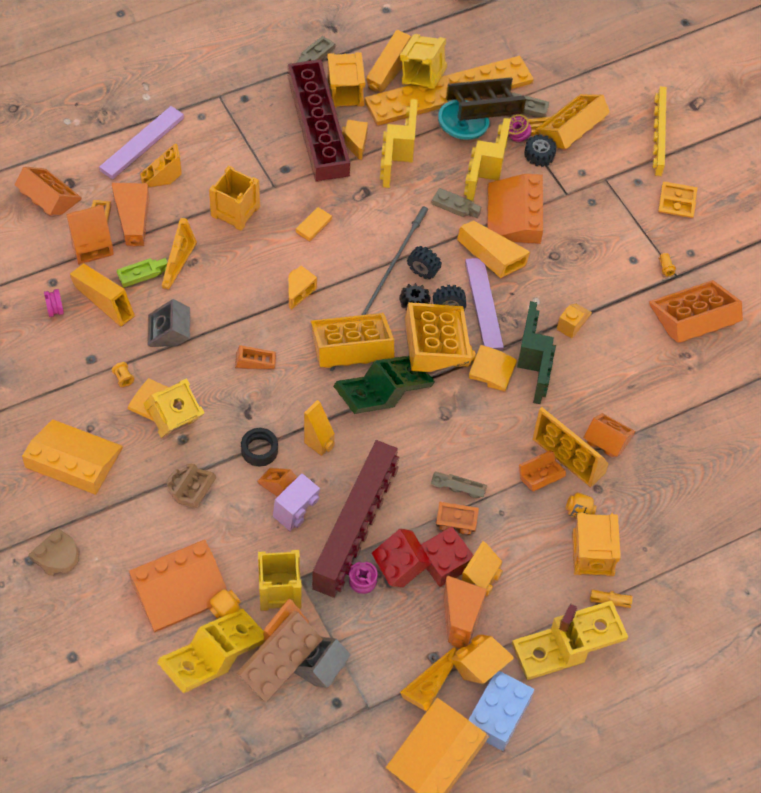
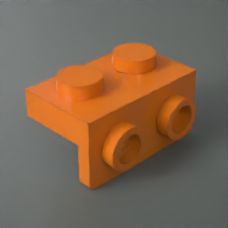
[519,450,566,492]
[436,502,479,535]

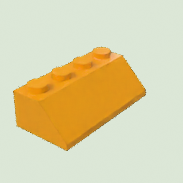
[535,94,610,149]

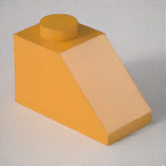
[342,120,368,160]
[288,265,317,310]
[557,303,592,339]

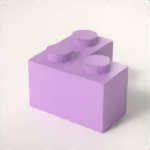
[273,474,320,531]

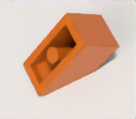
[257,468,297,497]

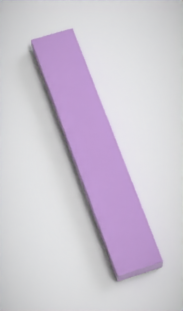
[99,106,184,180]
[465,258,504,351]

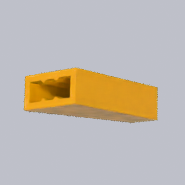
[366,30,411,92]
[457,220,530,278]
[70,263,135,327]

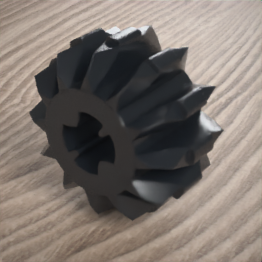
[399,283,431,311]

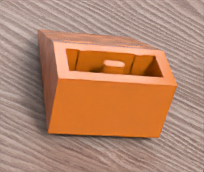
[66,205,114,265]

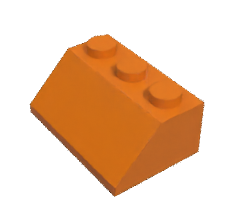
[14,166,82,216]

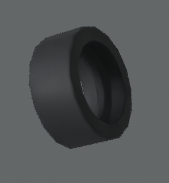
[241,428,278,467]

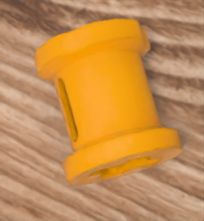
[112,362,135,388]

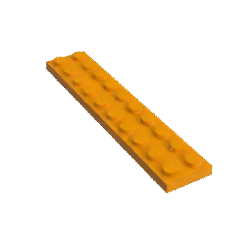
[365,56,534,126]

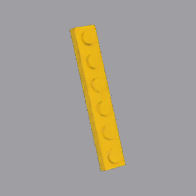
[652,86,667,176]

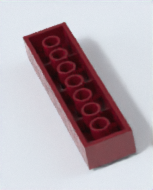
[288,59,350,182]
[312,440,400,598]

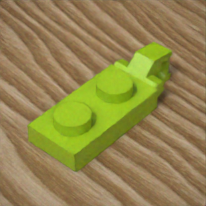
[116,258,168,288]

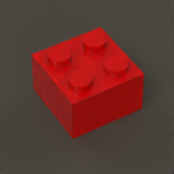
[421,527,473,587]
[371,528,432,588]

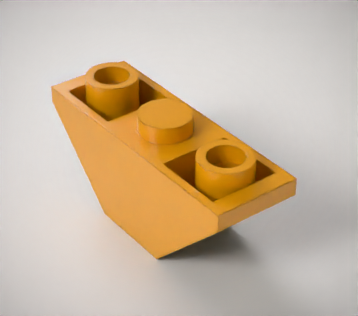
[140,144,182,187]

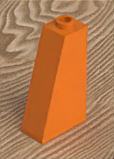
[112,183,149,247]

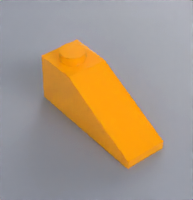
[304,400,335,456]

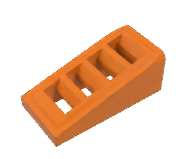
[235,345,276,369]

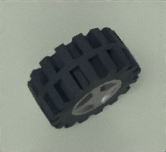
[524,134,557,167]
[407,246,442,279]
[433,284,467,311]

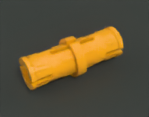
[590,589,633,609]

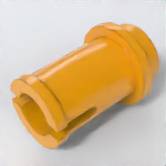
[658,253,676,277]

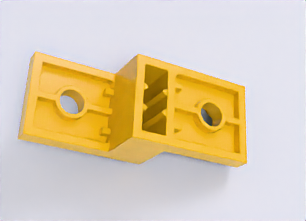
[380,99,418,188]
[464,118,511,201]
[512,600,628,680]
[157,608,264,693]

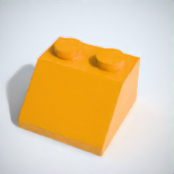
[462,541,503,597]
[451,634,514,684]

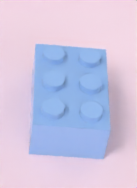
[469,671,535,751]

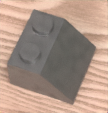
[148,299,190,347]
[294,637,351,688]

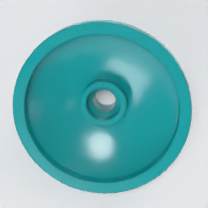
[438,100,489,140]

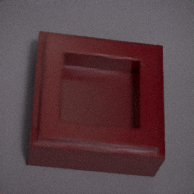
[559,603,577,632]

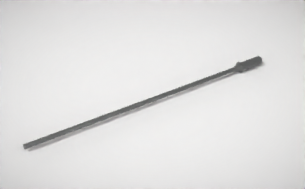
[330,206,428,371]

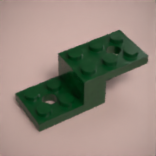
[517,301,556,404]
[333,356,435,414]

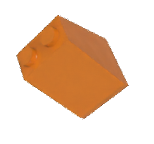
[443,576,487,649]

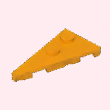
[161,218,197,290]
[400,647,457,711]

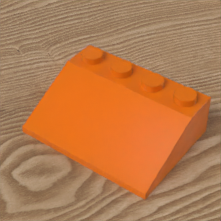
[487,174,543,244]
[649,280,743,343]
[129,539,227,633]

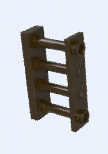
[446,77,526,121]

